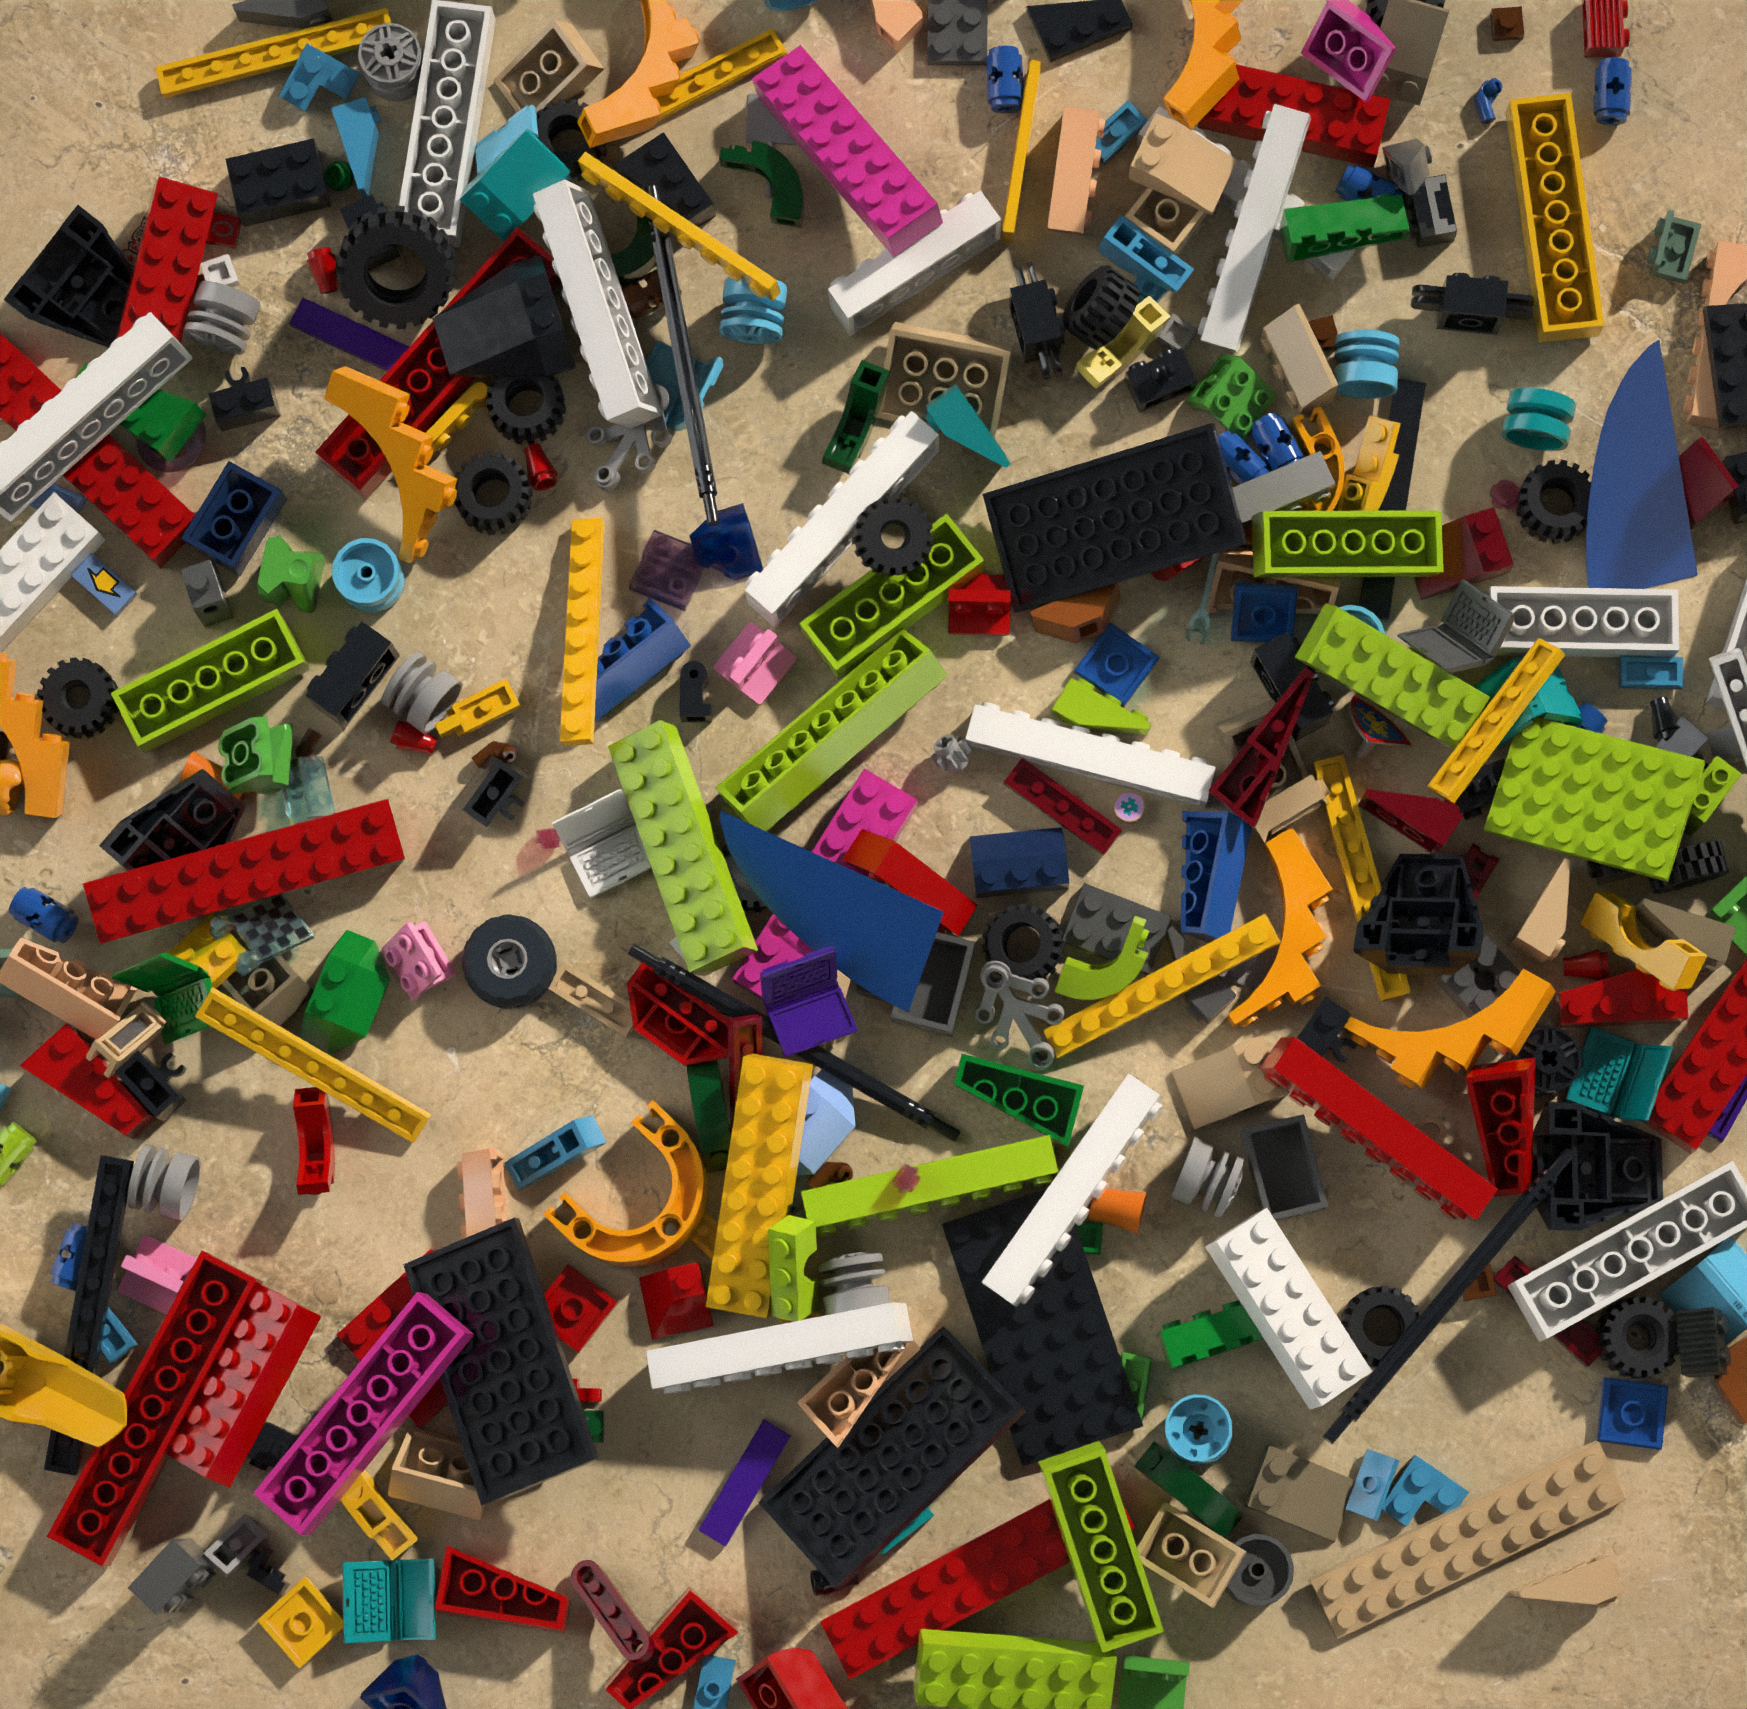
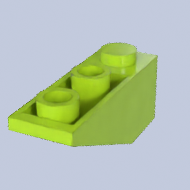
[1052,678,1151,735]

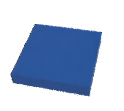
[1231,582,1298,642]
[1074,622,1160,708]
[1596,1377,1668,1450]

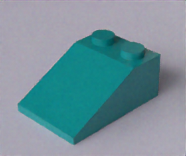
[459,128,571,242]
[925,384,1011,468]

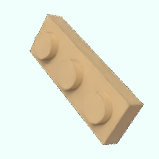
[548,962,633,1038]

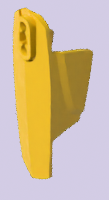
[0,1324,127,1447]

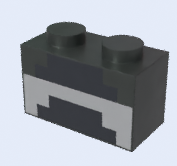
[1403,174,1457,248]

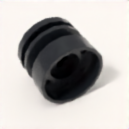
[1508,1026,1582,1098]

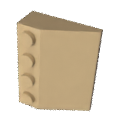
[877,322,1014,438]

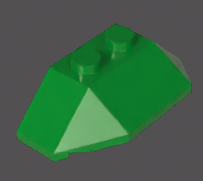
[299,930,390,1055]

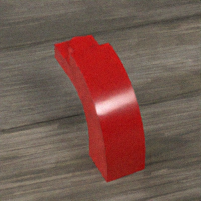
[293,1087,335,1195]

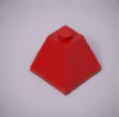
[639,1262,714,1340]

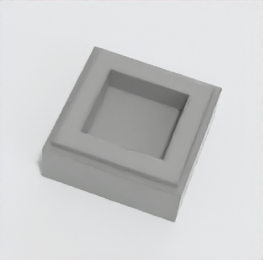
[1155,313,1198,352]

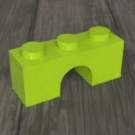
[768,1215,819,1322]

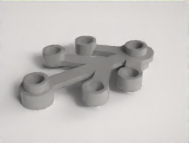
[587,384,672,491]
[975,961,1065,1070]

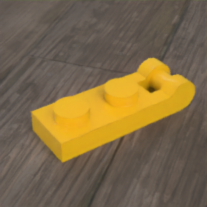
[426,382,489,455]

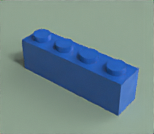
[594,597,691,722]
[1181,811,1252,942]

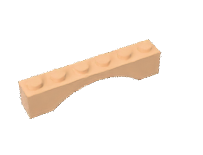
[868,0,923,53]
[1683,241,1747,430]

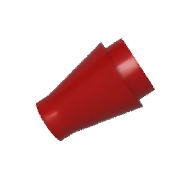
[306,247,338,294]
[523,443,558,491]
[390,720,438,755]
[1563,949,1609,980]

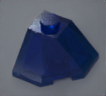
[689,503,763,580]
[360,1654,447,1709]

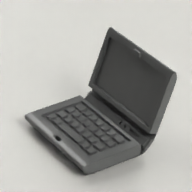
[1397,579,1515,673]

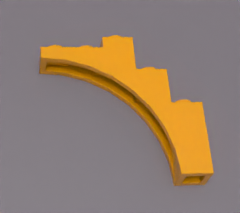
[577,0,699,148]
[1163,0,1243,130]
[324,366,458,563]
[0,652,70,818]
[1226,827,1333,1028]
[1344,969,1556,1090]

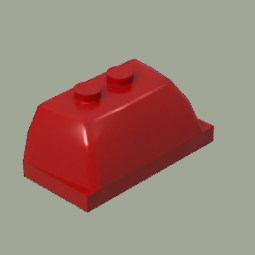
[736,1648,848,1709]

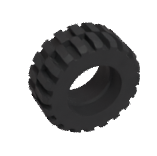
[337,205,455,329]

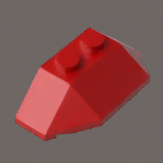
[626,963,729,1066]

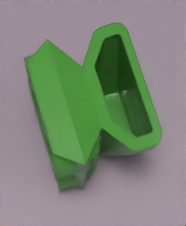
[257,535,325,613]
[218,716,293,795]

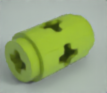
[0,1122,37,1186]

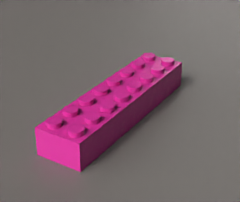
[752,45,943,257]
[732,768,918,1001]
[253,1292,474,1535]

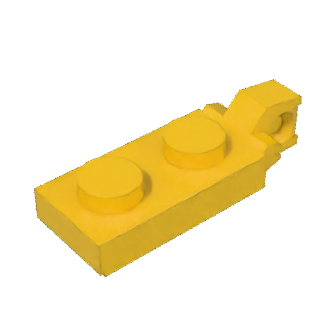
[434,678,521,738]

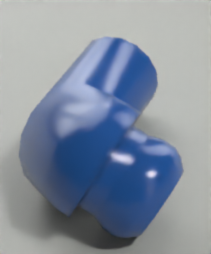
[1474,78,1502,124]

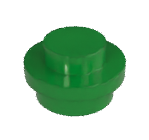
[324,161,353,191]

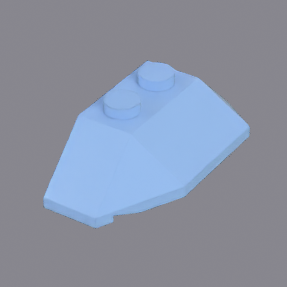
[797,1070,855,1176]

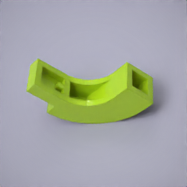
[1055,916,1149,1000]

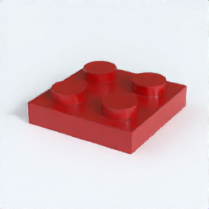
[544,1264,618,1353]

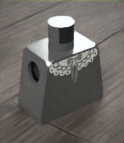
[181,560,234,627]

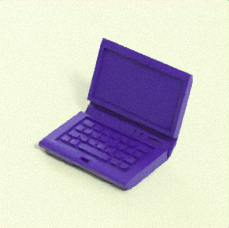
[760,946,858,1057]

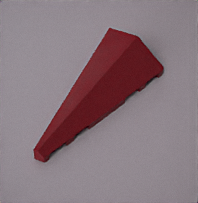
[1208,667,1314,828]

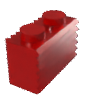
[1581,0,1630,58]

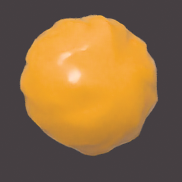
[0,759,25,817]

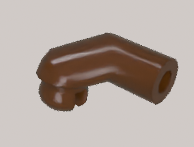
[295,728,322,775]
[471,741,518,768]
[806,1162,853,1189]

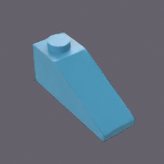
[331,97,381,199]
[1097,215,1194,294]
[504,1115,607,1190]

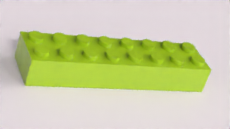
[715,628,948,831]
[608,720,758,976]
[801,1135,1058,1237]

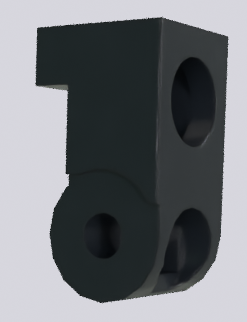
[679,661,712,722]

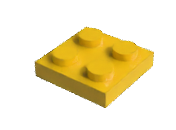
[168,913,252,989]
[257,1576,343,1669]

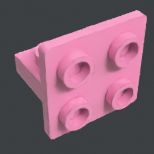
[713,622,797,705]
[382,921,456,1001]
[117,1235,197,1315]

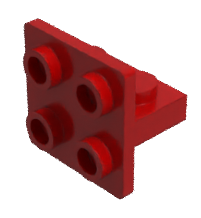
[948,574,1011,636]

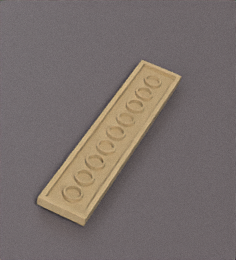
[1309,1440,1626,1639]

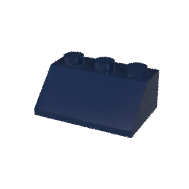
[181,461,287,576]
[970,827,1069,898]

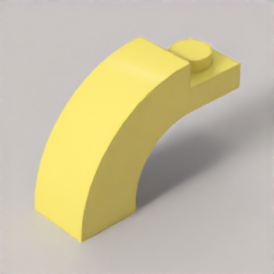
[1075,296,1171,389]

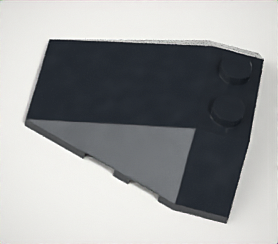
[3,205,133,348]
[433,254,576,377]
[99,769,246,871]
[1353,854,1484,975]
[1532,1102,1663,1231]

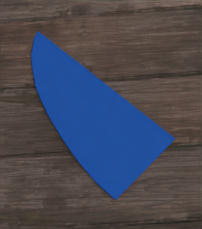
[1586,340,1698,589]
[720,811,944,1012]

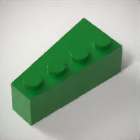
[1279,193,1409,263]
[75,364,207,463]
[954,1054,1084,1147]
[1157,1300,1264,1370]

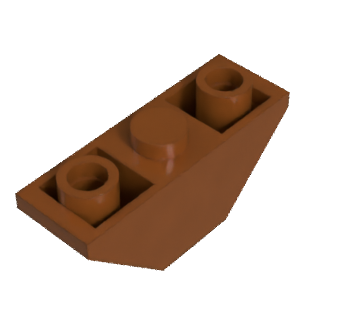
[1030,583,1121,644]
[1713,1335,1747,1425]

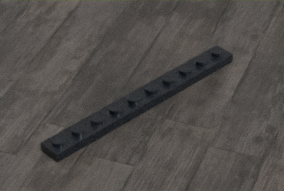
[44,1155,134,1476]

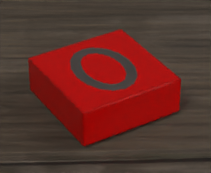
[206,212,242,249]

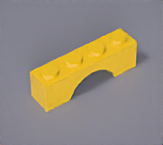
[1580,891,1707,991]

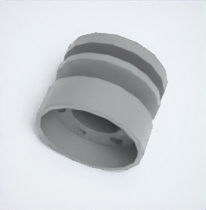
[358,23,423,101]
[183,281,261,355]
[381,652,463,735]
[1170,1137,1245,1219]
[127,1144,201,1221]
[817,1252,891,1315]

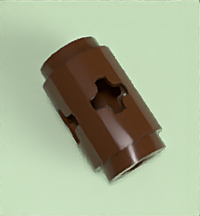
[621,269,682,320]

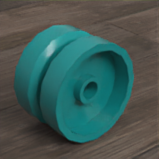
[1501,387,1576,451]

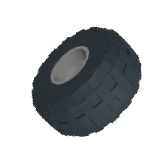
[462,914,557,1009]

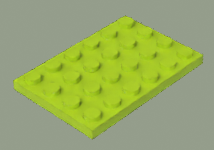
[1483,717,1705,882]

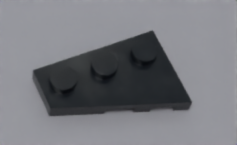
[1026,0,1133,63]

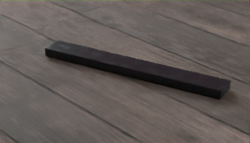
[1359,379,1426,621]

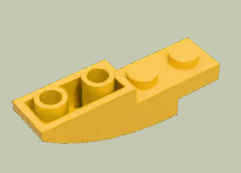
[1337,415,1401,511]
[340,1470,418,1561]

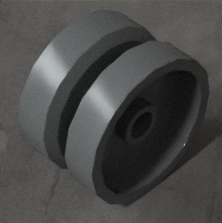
[1225,1534,1294,1607]

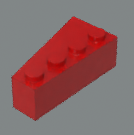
[842,829,978,936]
[1554,969,1689,1028]
[19,1023,156,1139]
[1465,1057,1536,1197]
[435,1545,571,1634]
[604,1587,739,1709]

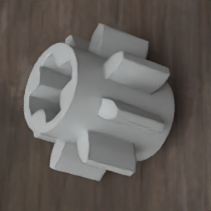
[931,735,972,773]

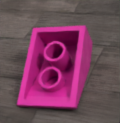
[1301,0,1396,102]

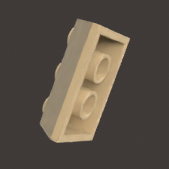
[1259,304,1338,415]
[388,1426,486,1520]

